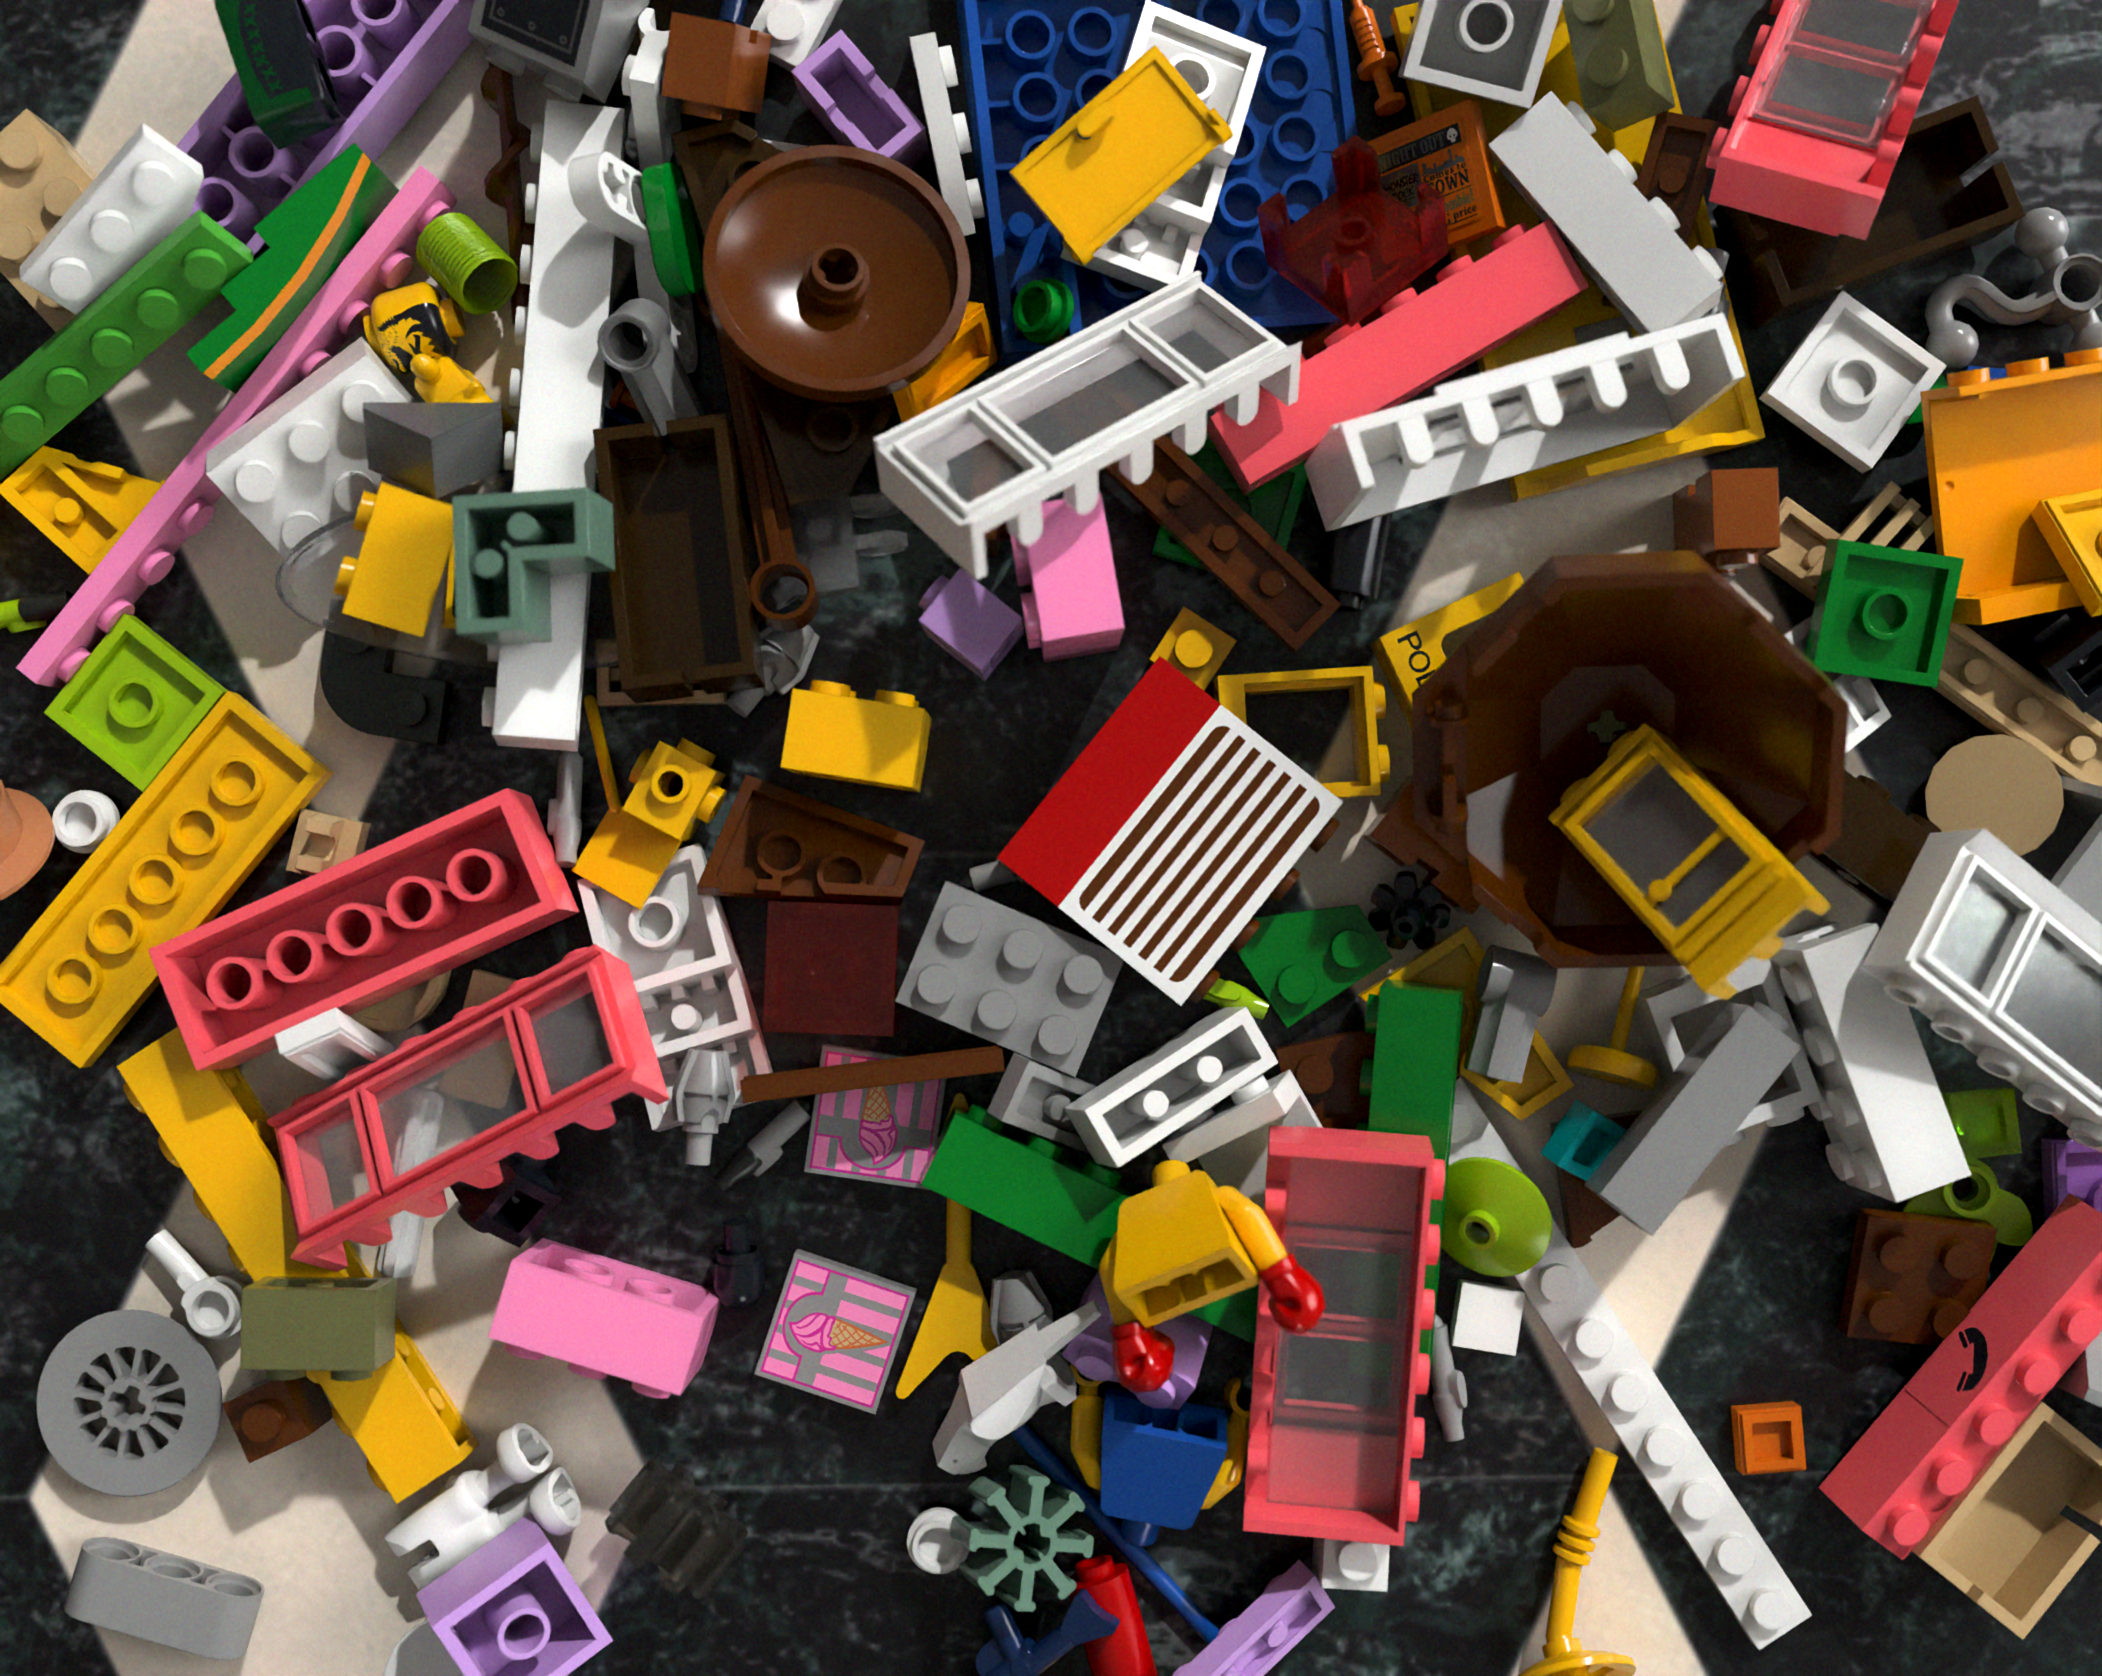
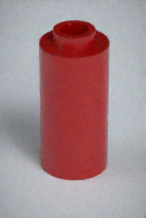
[1069,1554,1159,1676]

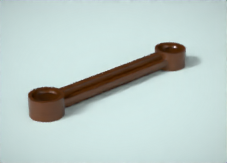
[694,284,820,632]

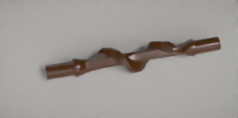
[480,53,535,325]

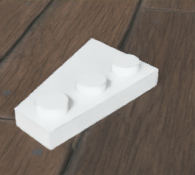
[19,123,204,315]

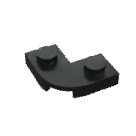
[320,601,453,745]

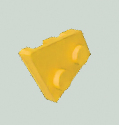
[0,445,165,576]

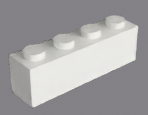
[1488,91,1723,336]

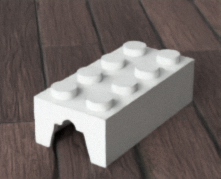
[1769,921,1971,1203]

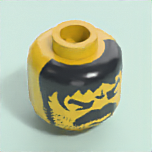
[363,282,467,375]

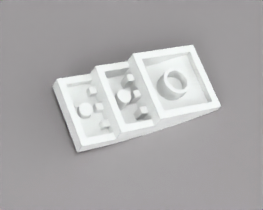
[1060,0,1266,293]
[577,843,773,1132]

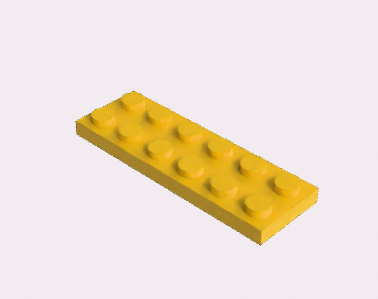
[0,691,334,1069]

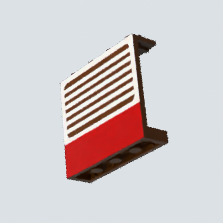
[997,656,1343,1006]

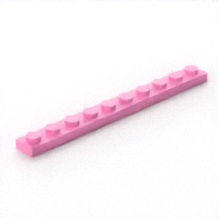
[16,165,458,689]

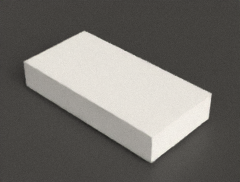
[274,1007,395,1085]

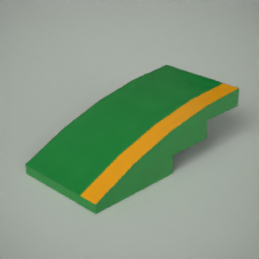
[185,142,399,393]

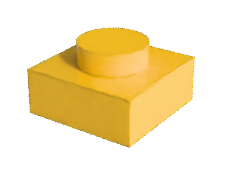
[1148,607,1237,691]

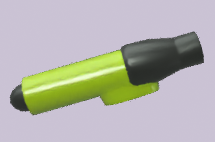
[0,591,73,633]

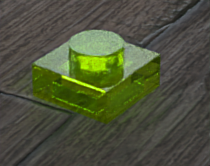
[1941,1087,2022,1159]

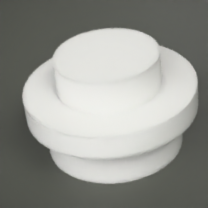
[52,790,120,854]
[907,1507,970,1574]

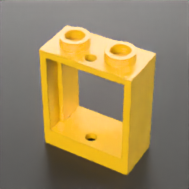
[1213,666,1390,799]

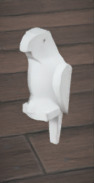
[932,1300,1102,1475]

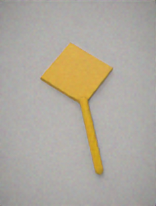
[571,695,683,910]

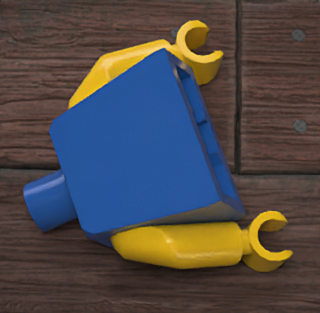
[1070,1364,1250,1546]

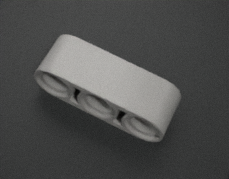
[63,1537,265,1660]

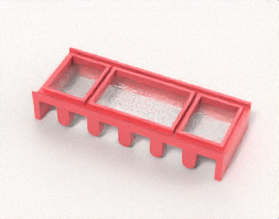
[267,944,669,1272]

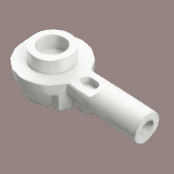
[145,1229,246,1340]

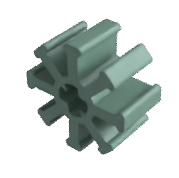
[950,1465,1094,1612]

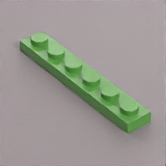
[0,209,254,481]

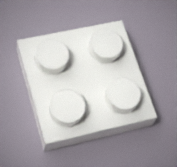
[1759,290,1947,474]

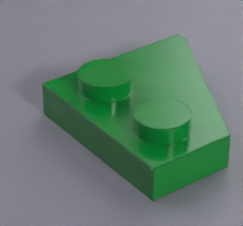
[1236,904,1393,1028]

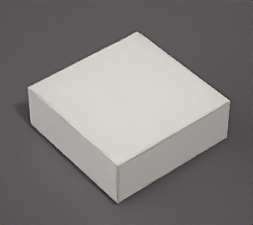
[1449,1278,1525,1356]

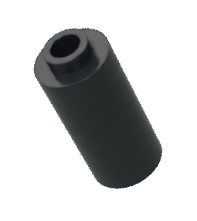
[1316,513,1393,612]

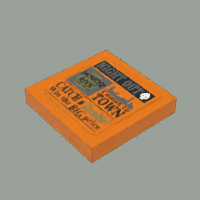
[1357,99,1507,271]

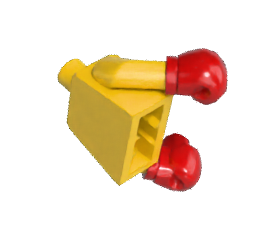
[1099,1160,1326,1394]

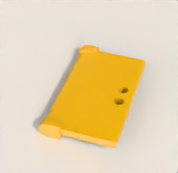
[1009,45,1233,267]

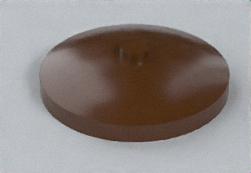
[703,145,971,402]

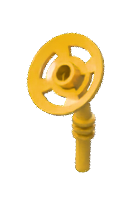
[1518,1447,1636,1676]

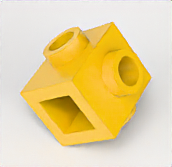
[623,737,727,841]

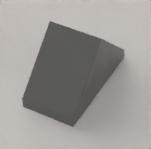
[363,402,504,500]

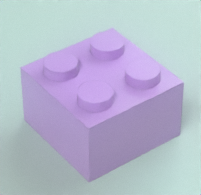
[416,1513,613,1676]

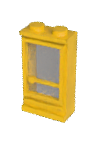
[1548,723,1831,1001]

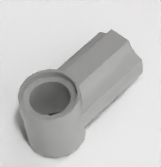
[597,298,705,436]
[1463,945,1557,1083]

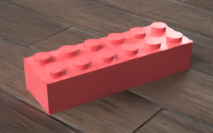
[148,788,580,1071]

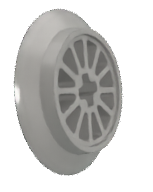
[36,1309,223,1497]

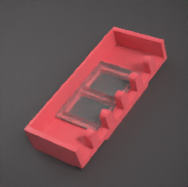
[1705,0,1959,241]

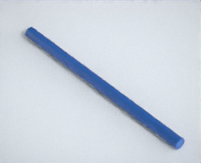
[1010,1423,1220,1645]

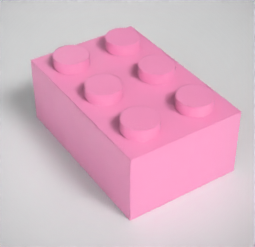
[1010,493,1125,663]
[488,1238,721,1399]

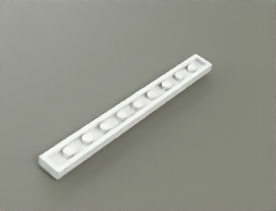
[1449,1076,1812,1650]

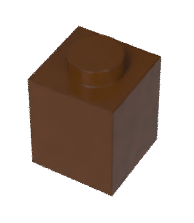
[222,1376,333,1464]

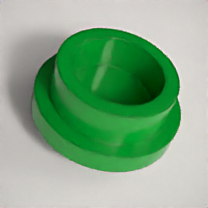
[1013,278,1074,345]

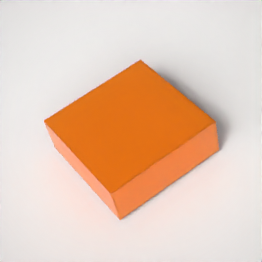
[1730,1401,1806,1475]

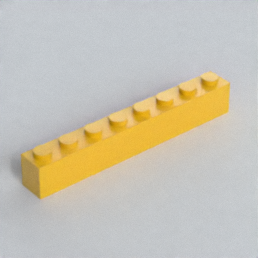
[116,1027,480,1504]

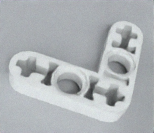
[568,152,698,374]

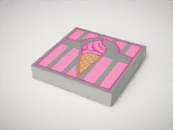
[804,1044,947,1190]
[754,1249,917,1414]

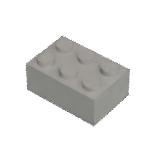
[895,881,1124,1077]

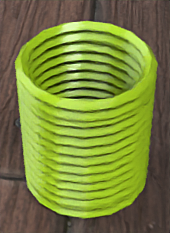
[416,213,519,315]

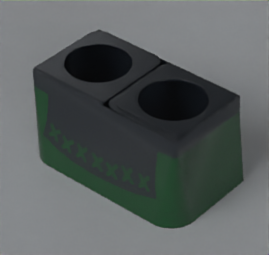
[214,0,346,150]

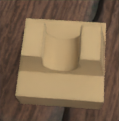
[286,808,371,876]

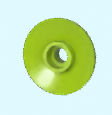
[1442,1157,1553,1277]

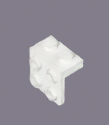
[1162,1069,1323,1212]

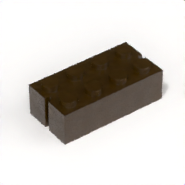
[1712,95,2026,328]
[593,413,765,704]

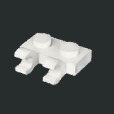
[622,7,683,171]

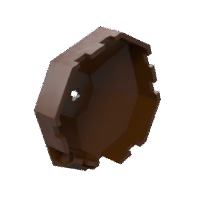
[1412,550,1849,968]

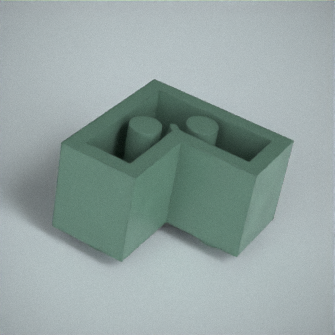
[452,487,615,646]

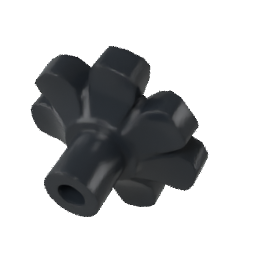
[1368,871,1451,950]

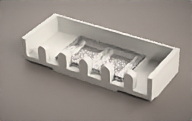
[1304,312,1746,532]

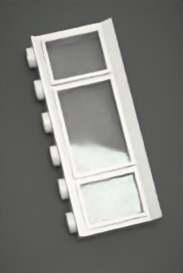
[874,270,1302,581]
[1862,828,2102,1154]

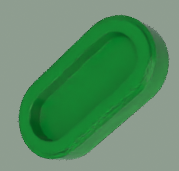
[640,162,703,297]

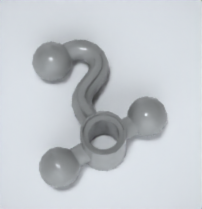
[1925,207,2102,371]

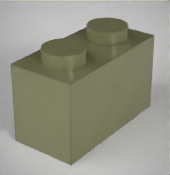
[1562,0,1675,132]
[240,1276,396,1381]

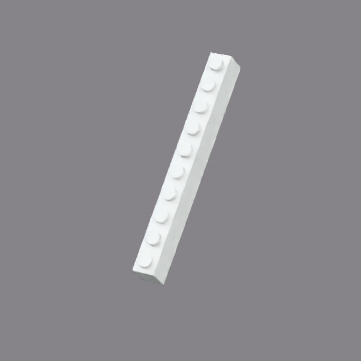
[482,99,626,752]

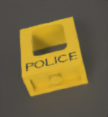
[1370,572,1524,732]

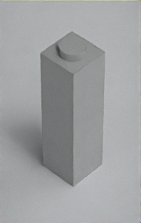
[1584,1002,1802,1236]

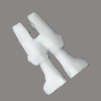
[385,1423,581,1591]

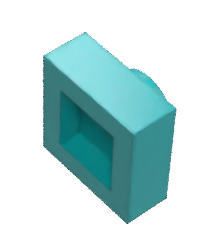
[1541,1099,1627,1181]

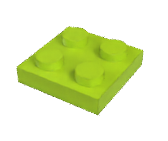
[43,613,228,792]

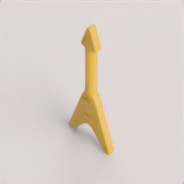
[896,1092,999,1399]

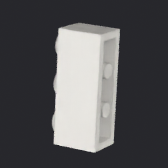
[1064,1007,1279,1168]

